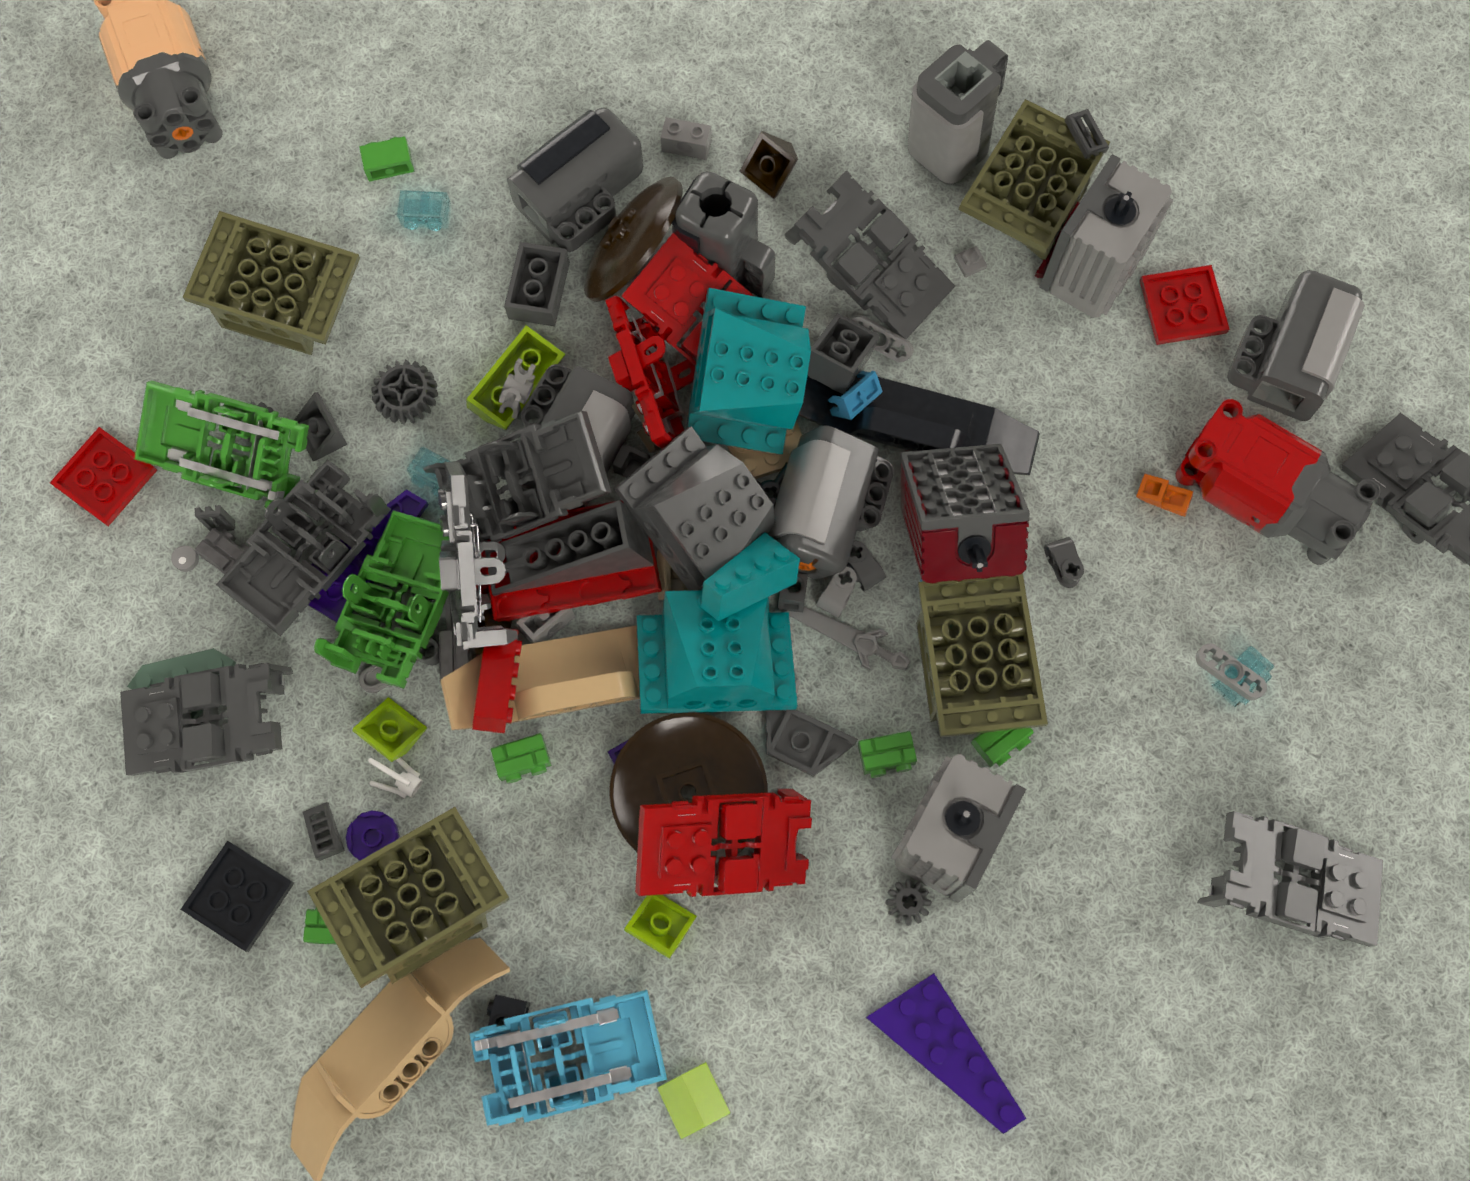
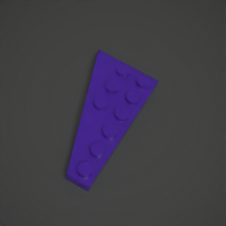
[308,489,429,623]
[865,973,1027,1134]

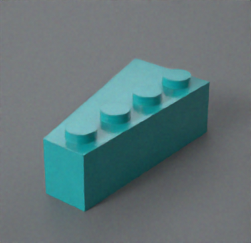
[701,533,800,621]

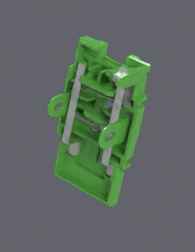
[134,380,309,510]

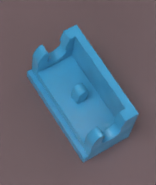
[828,371,883,420]

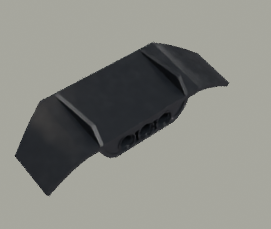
[798,375,1040,475]

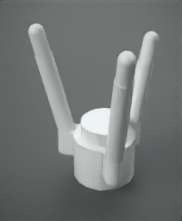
[368,757,423,799]

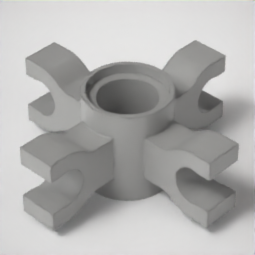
[499,358,536,419]

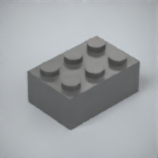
[504,242,570,327]
[807,313,880,394]

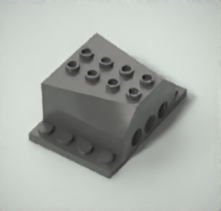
[614,426,775,591]

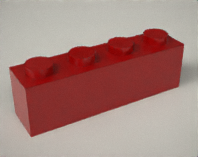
[472,629,522,734]

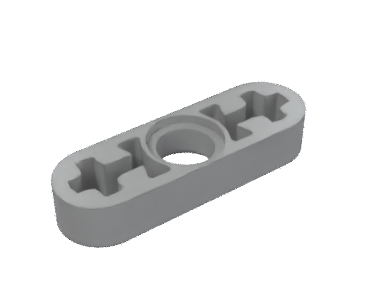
[851,316,913,362]
[1195,644,1267,701]

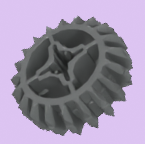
[371,359,438,425]

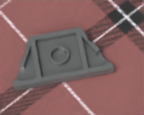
[766,710,858,777]

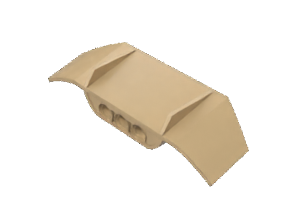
[440,626,640,730]
[290,938,510,1181]

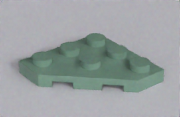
[127,648,236,719]

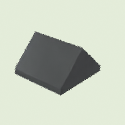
[294,392,348,462]

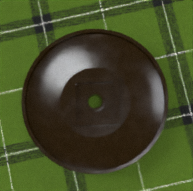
[584,176,683,302]
[609,712,768,864]

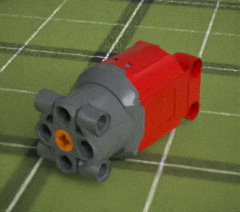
[1175,399,1381,565]

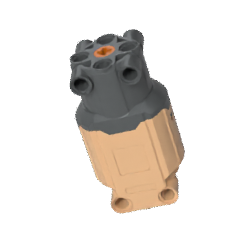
[94,0,223,159]

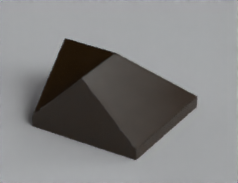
[739,131,798,199]

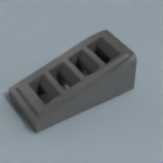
[303,802,345,861]

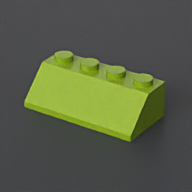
[466,325,565,430]

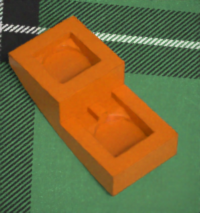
[1136,474,1193,517]

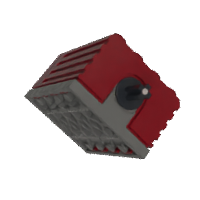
[901,444,1030,584]

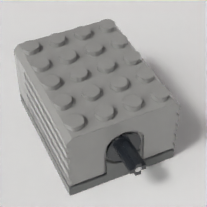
[1039,154,1173,318]
[891,754,1026,903]

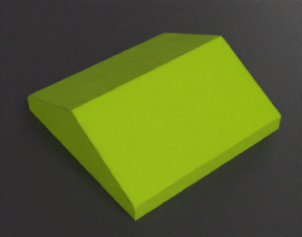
[352,697,427,762]
[624,895,697,959]
[657,1062,730,1139]

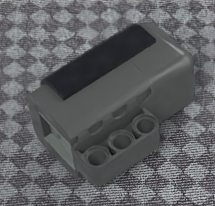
[507,108,644,252]
[672,171,775,298]

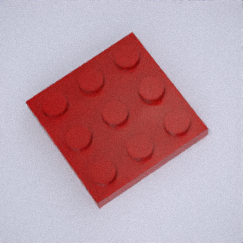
[1139,265,1230,345]
[50,427,157,527]

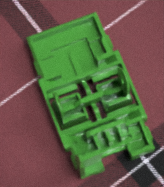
[314,510,449,689]

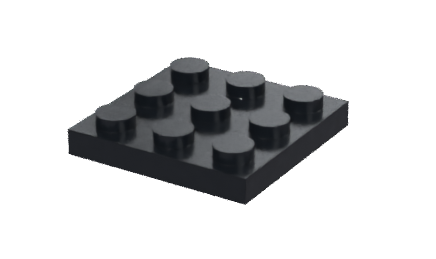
[180,841,295,952]

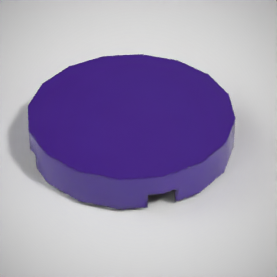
[346,810,400,860]

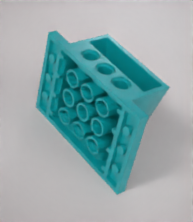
[686,288,811,455]
[636,590,798,714]

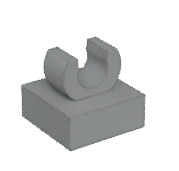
[954,246,987,278]

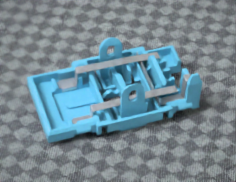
[469,990,667,1126]

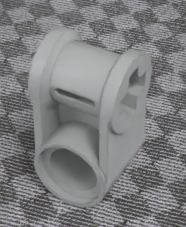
[816,566,857,618]

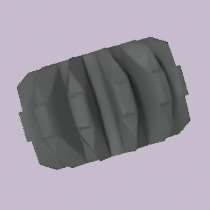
[885,879,932,926]

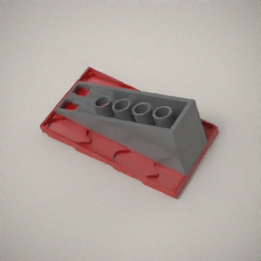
[483,500,662,622]

